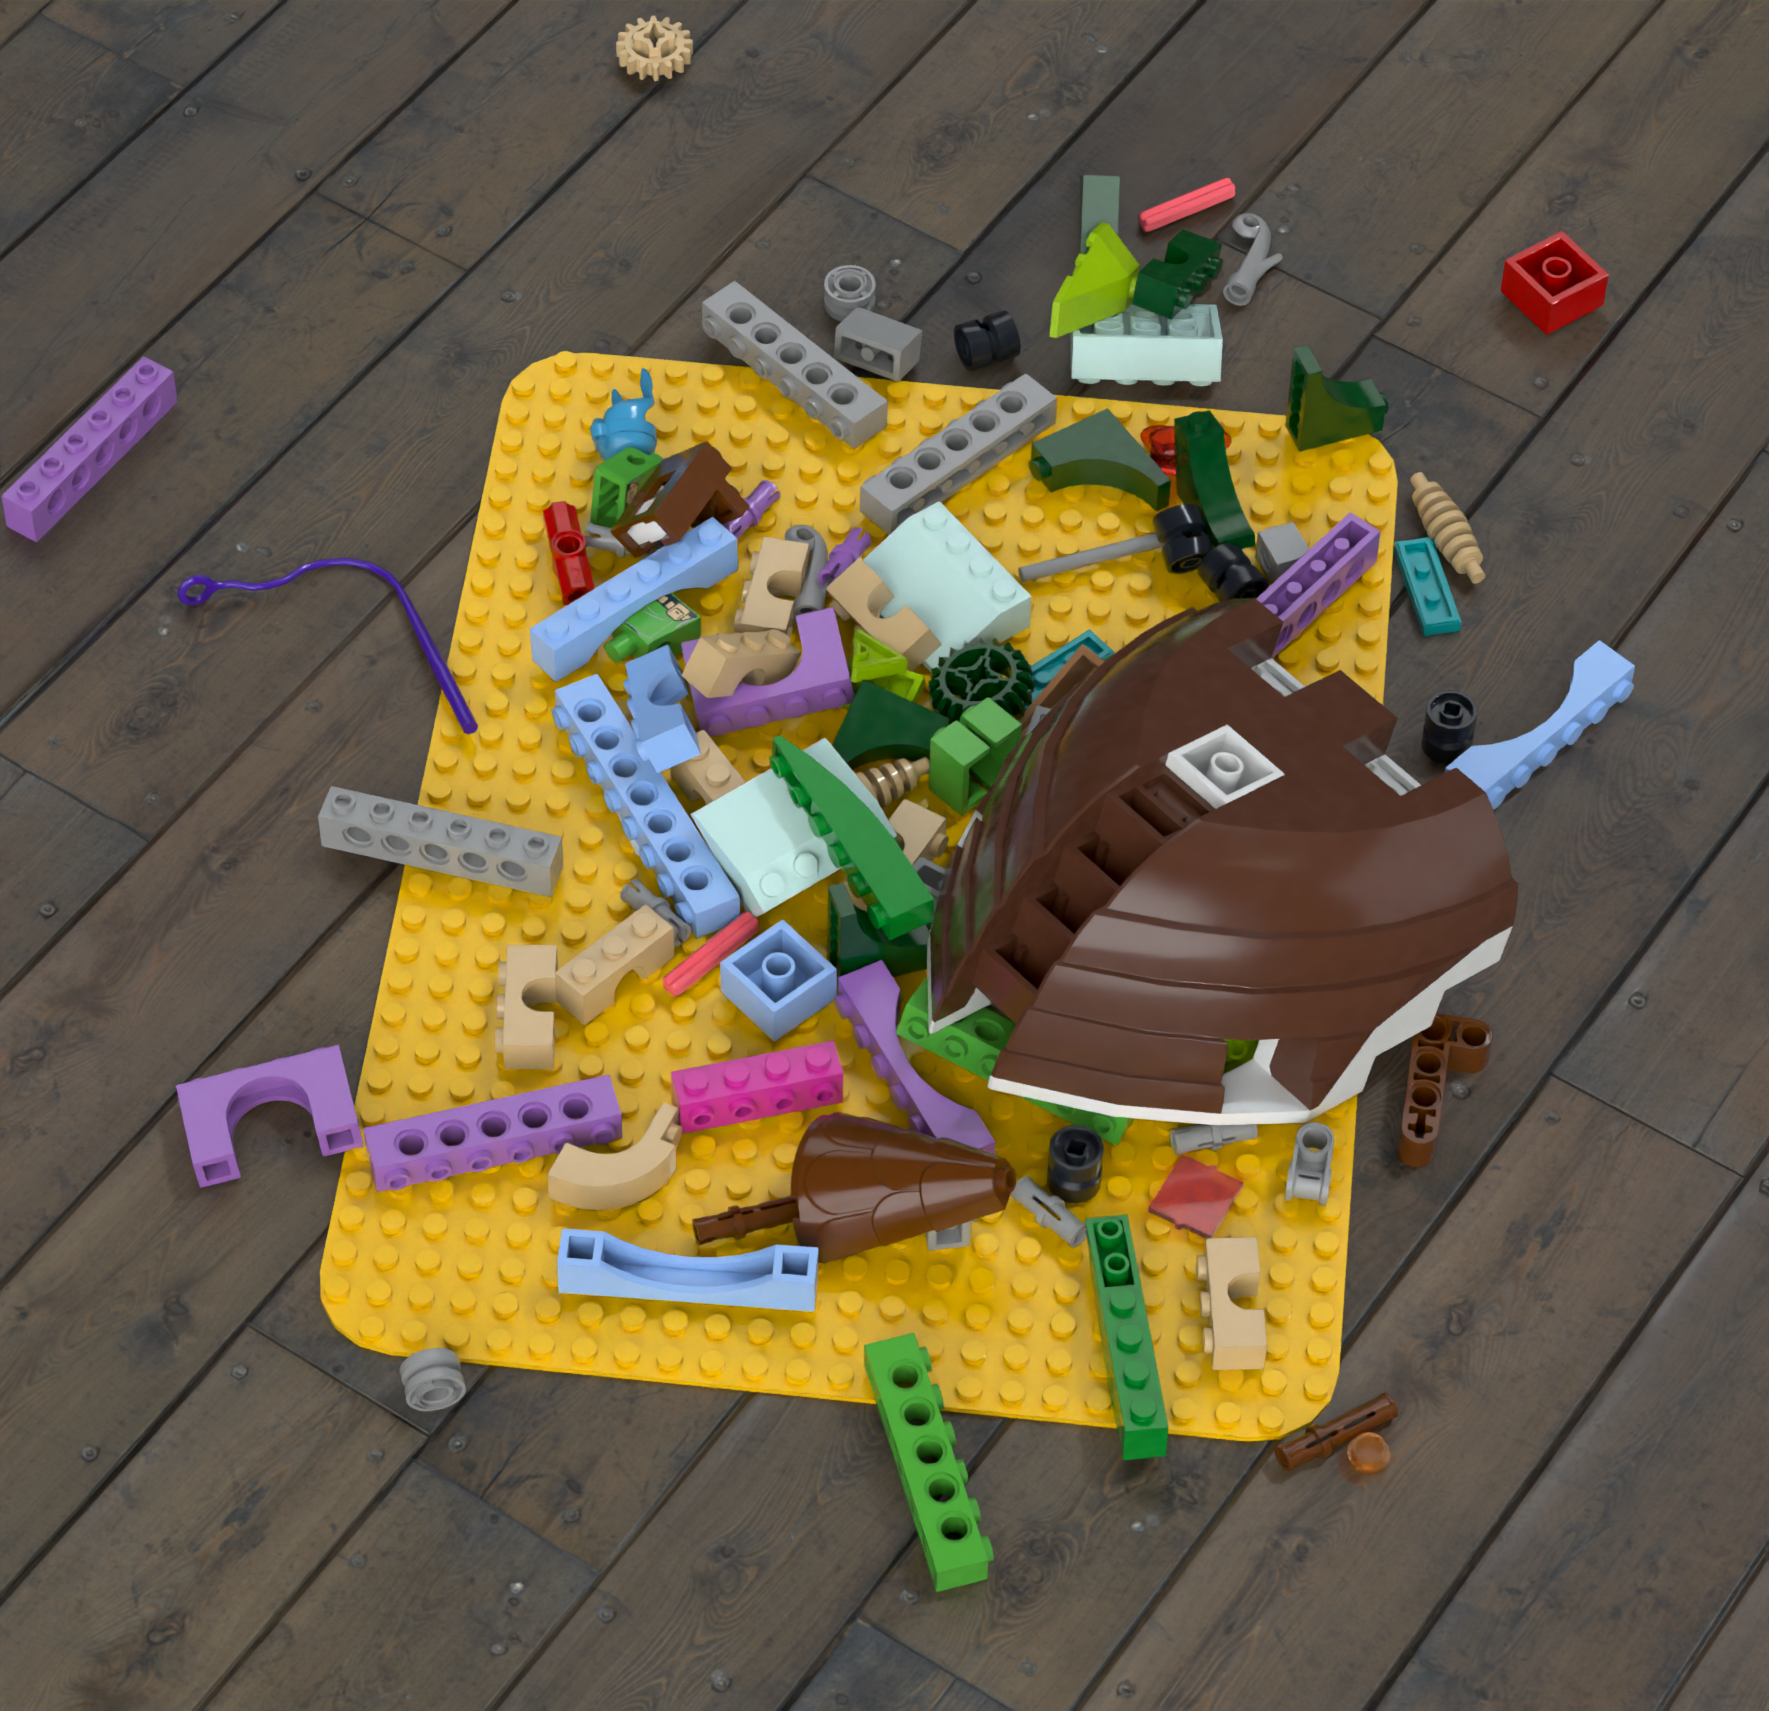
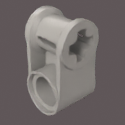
[1284,1122,1334,1206]

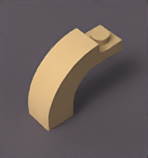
[547,1102,682,1210]

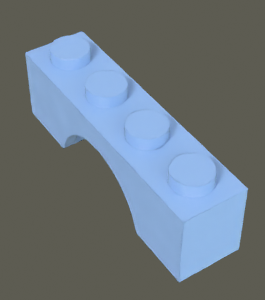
[623,645,701,773]

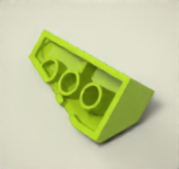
[1049,222,1140,338]

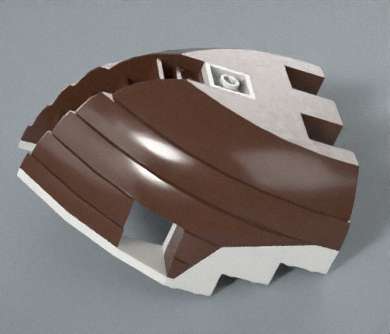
[927,598,1518,1125]

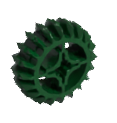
[928,638,1035,725]

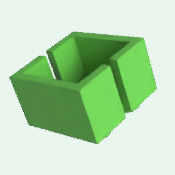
[929,697,1022,816]

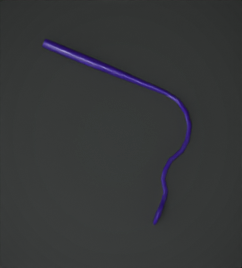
[177,557,478,734]

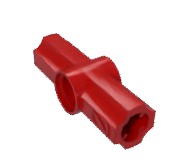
[542,501,595,605]

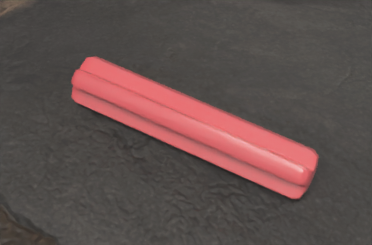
[1138,177,1236,232]
[662,911,759,996]

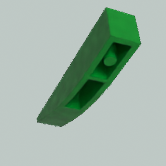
[769,735,934,941]
[1085,1214,1168,1460]

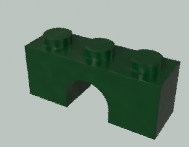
[1132,229,1223,320]

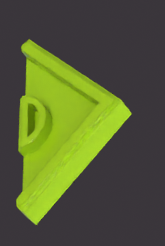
[850,629,908,683]

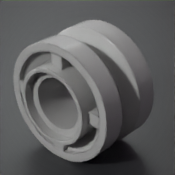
[824,265,876,322]
[399,1348,466,1411]

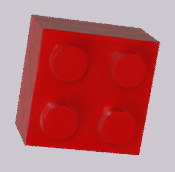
[1500,231,1609,335]

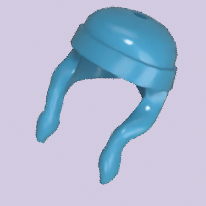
[590,368,657,461]

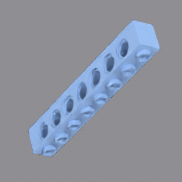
[552,674,740,939]

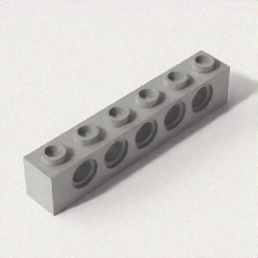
[702,281,888,449]
[860,373,1057,535]
[318,786,563,897]

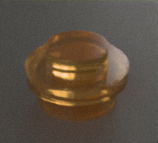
[1347,1432,1391,1475]

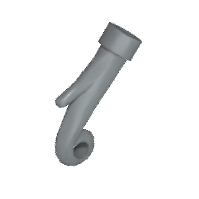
[1223,213,1283,306]
[785,524,832,623]

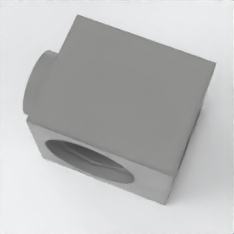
[1255,522,1310,585]

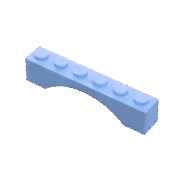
[530,517,738,682]
[1445,640,1635,810]
[557,1228,818,1312]

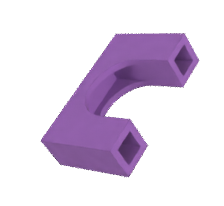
[681,607,855,737]
[176,1044,364,1188]

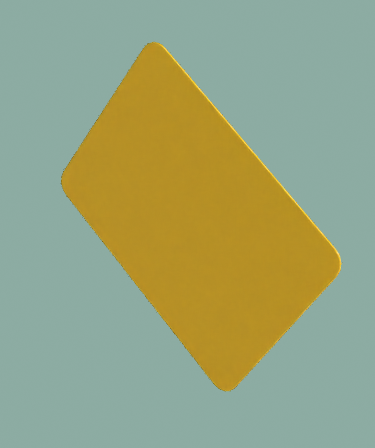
[320,351,1398,1442]

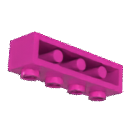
[671,1041,843,1134]

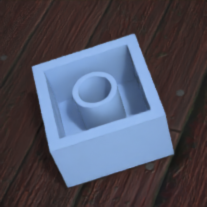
[720,919,837,1042]

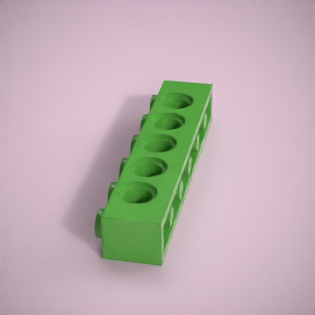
[896,978,1135,1146]
[864,1333,994,1592]

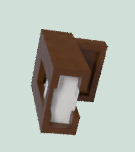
[610,441,750,558]

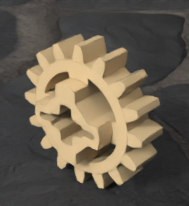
[616,16,693,81]

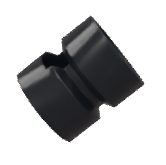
[954,310,1021,371]
[1152,504,1213,574]
[1198,542,1269,602]
[1421,690,1477,764]
[1047,1125,1104,1204]

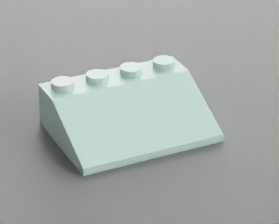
[1070,304,1223,386]
[863,501,1031,673]
[690,738,897,917]

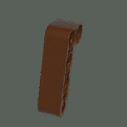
[1398,1013,1493,1167]

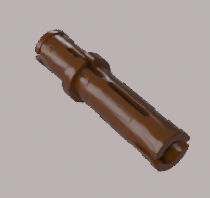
[692,1196,799,1246]
[1275,1392,1398,1472]

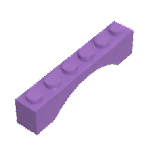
[834,960,995,1155]

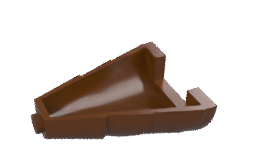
[790,1112,1017,1264]

